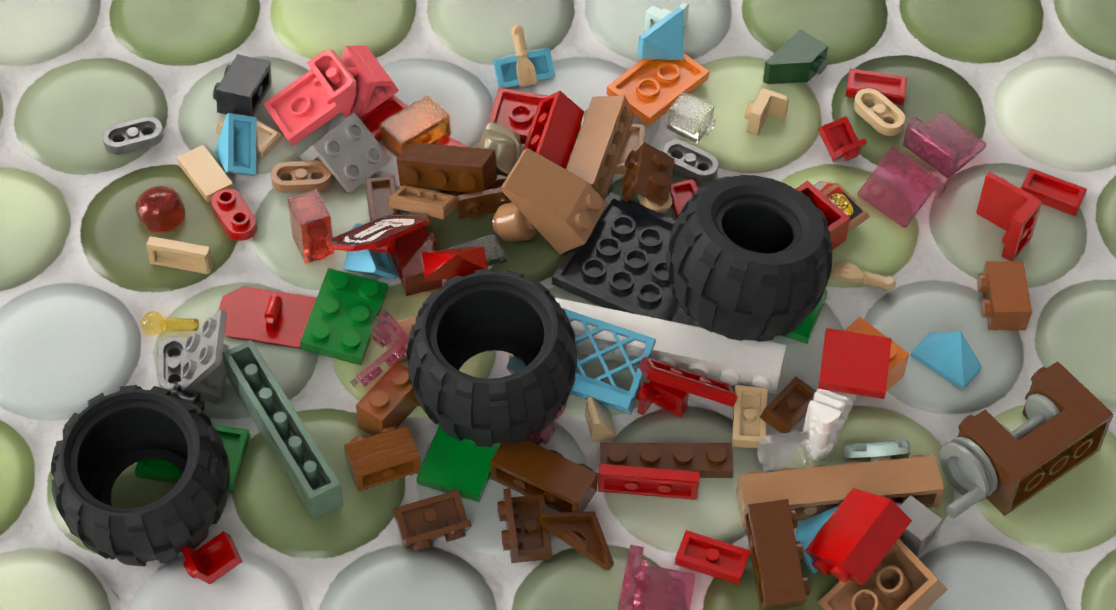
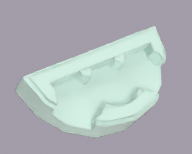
[844,439,909,462]

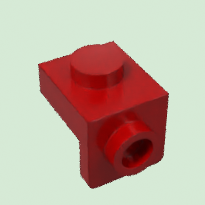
[817,116,867,161]
[636,381,689,418]
[181,531,243,584]

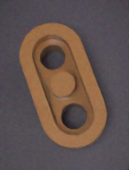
[271,160,332,193]

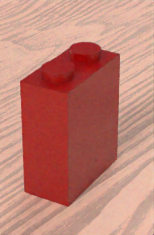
[805,488,912,585]

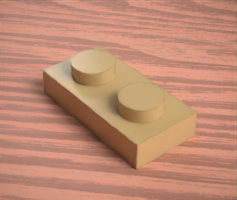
[732,385,768,449]

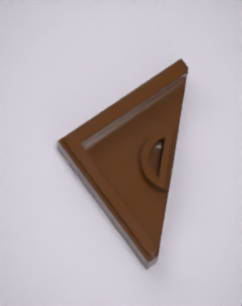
[536,511,614,570]

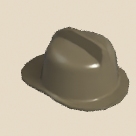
[471,122,522,175]

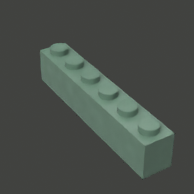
[222,339,343,520]

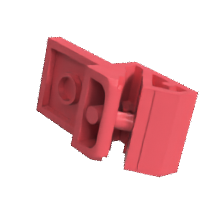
[263,46,399,146]

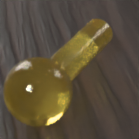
[140,311,199,335]

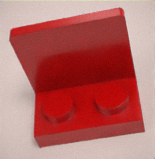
[976,172,1042,261]

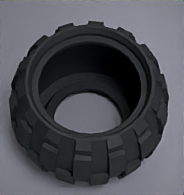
[666,175,833,342]
[406,269,577,447]
[51,385,231,566]

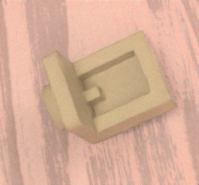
[745,88,789,135]

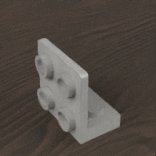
[300,113,391,193]
[181,309,229,404]

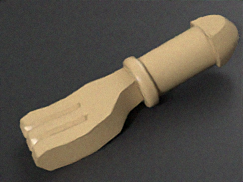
[510,24,537,88]
[829,262,896,291]

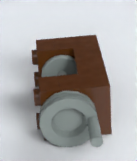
[939,361,1114,518]

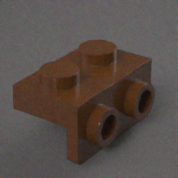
[621,142,675,207]
[451,174,512,219]
[497,488,552,563]
[393,490,472,552]

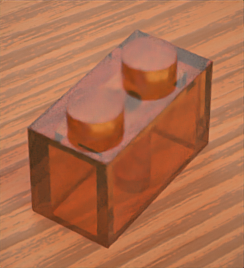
[380,95,451,158]

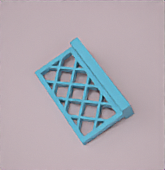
[506,308,656,415]

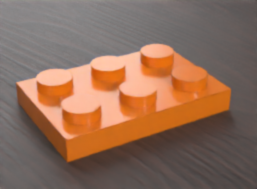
[606,53,709,126]

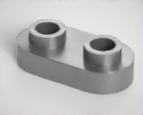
[103,116,164,155]
[662,140,719,183]
[157,336,187,392]

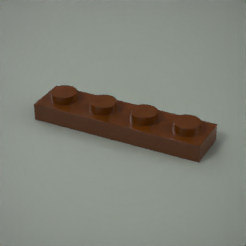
[600,442,734,478]

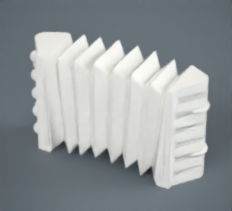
[800,388,857,461]

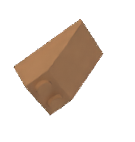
[500,148,607,255]
[818,539,948,610]

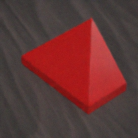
[422,246,488,281]

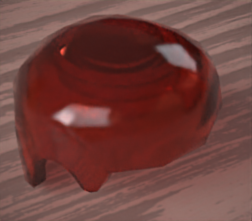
[135,185,185,232]

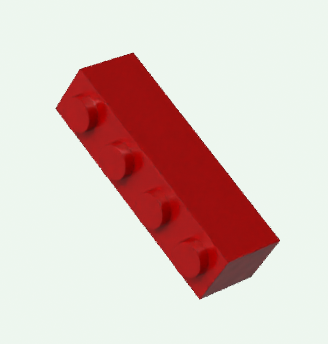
[522,90,584,169]

